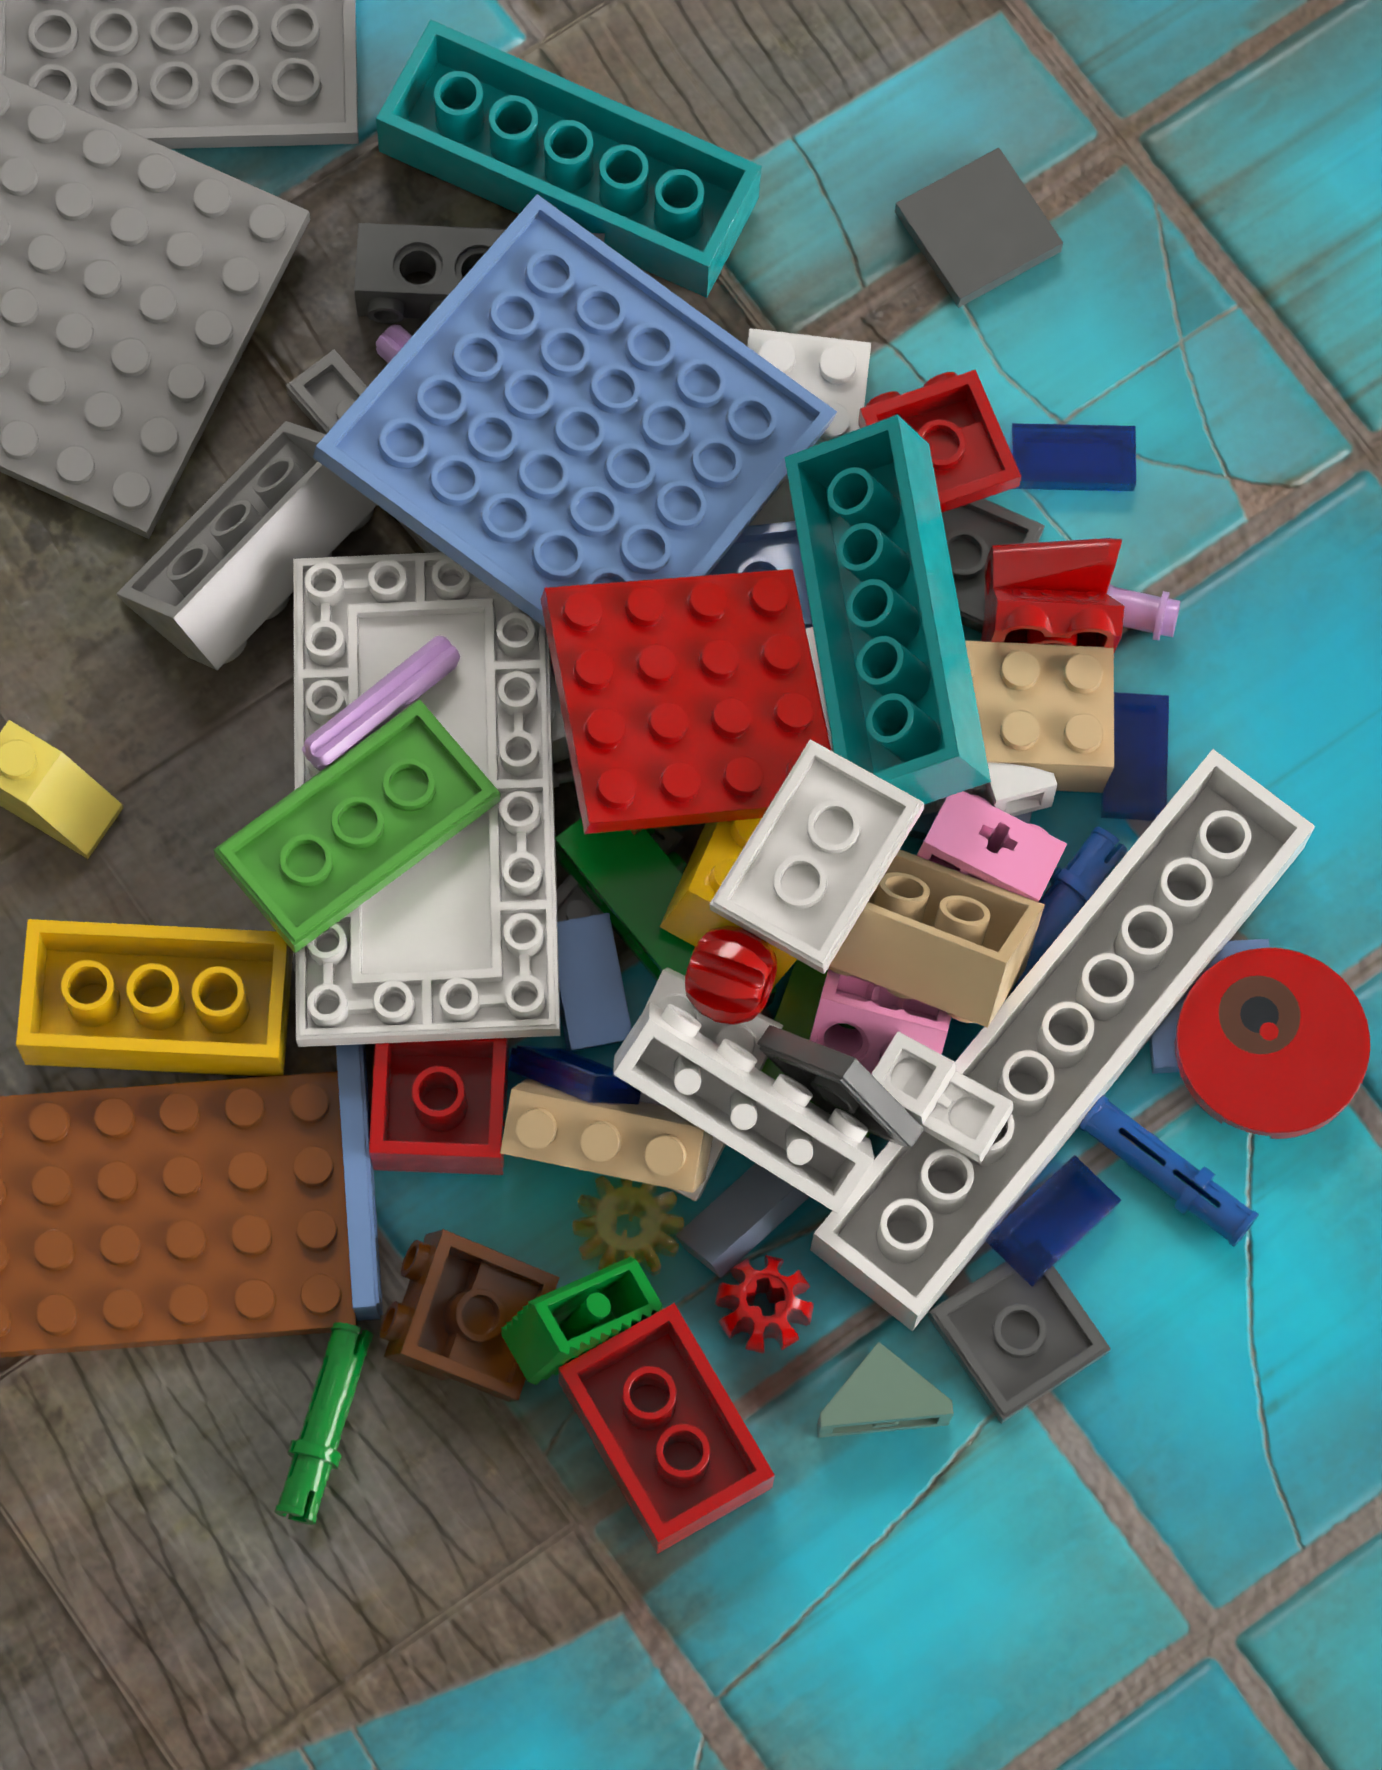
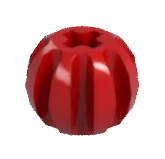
[685,925,777,1025]
[715,1255,814,1353]

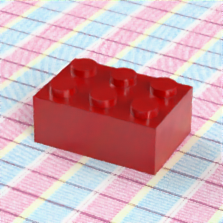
[558,1303,775,1554]

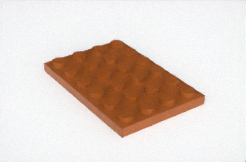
[0,1071,357,1358]

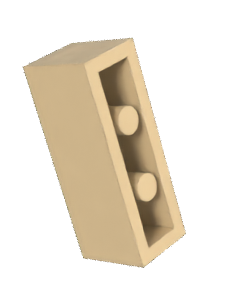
[500,1079,713,1193]

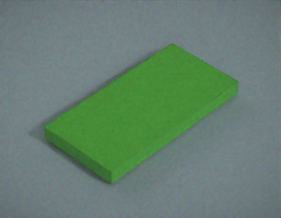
[214,699,501,953]

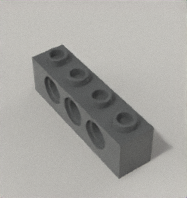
[354,223,605,324]

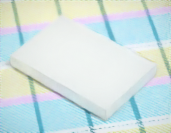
[709,739,924,974]

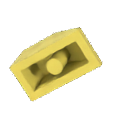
[0,720,123,859]

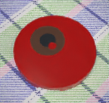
[1174,948,1370,1139]

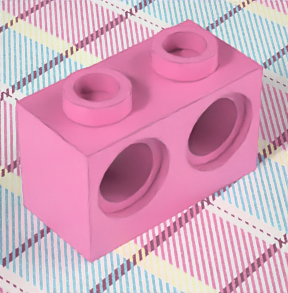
[810,968,951,1074]

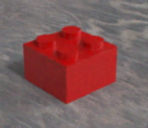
[369,1038,509,1175]

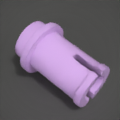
[1107,584,1181,641]

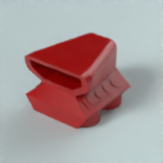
[981,538,1125,653]

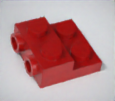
[858,369,1021,513]

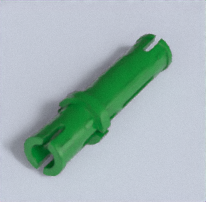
[274,1322,374,1525]

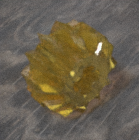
[572,1176,684,1276]

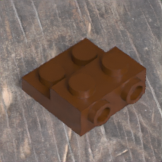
[380,1229,560,1402]

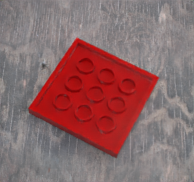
[540,569,831,834]

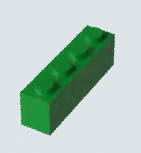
[555,818,777,1013]

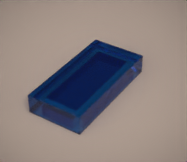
[1010,423,1136,491]
[1101,692,1169,821]
[508,1045,641,1105]
[986,1155,1121,1287]

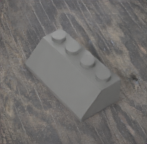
[116,421,377,670]

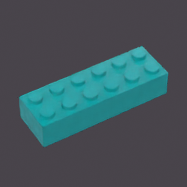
[376,19,762,298]
[785,414,991,804]

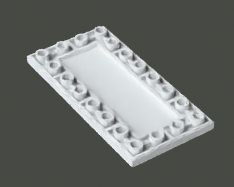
[293,552,560,1047]

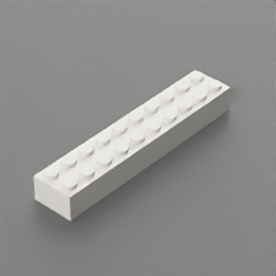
[810,749,1315,1331]

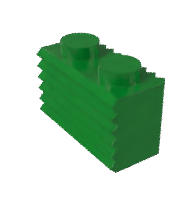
[501,1256,663,1385]

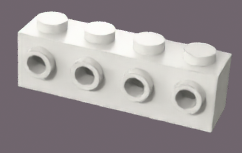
[613,1002,874,1214]

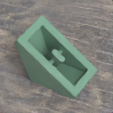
[817,1342,954,1438]

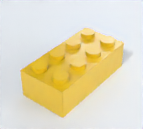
[16,919,293,1077]

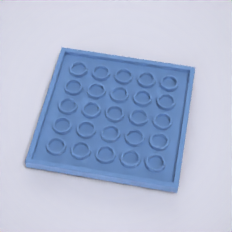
[313,194,837,628]

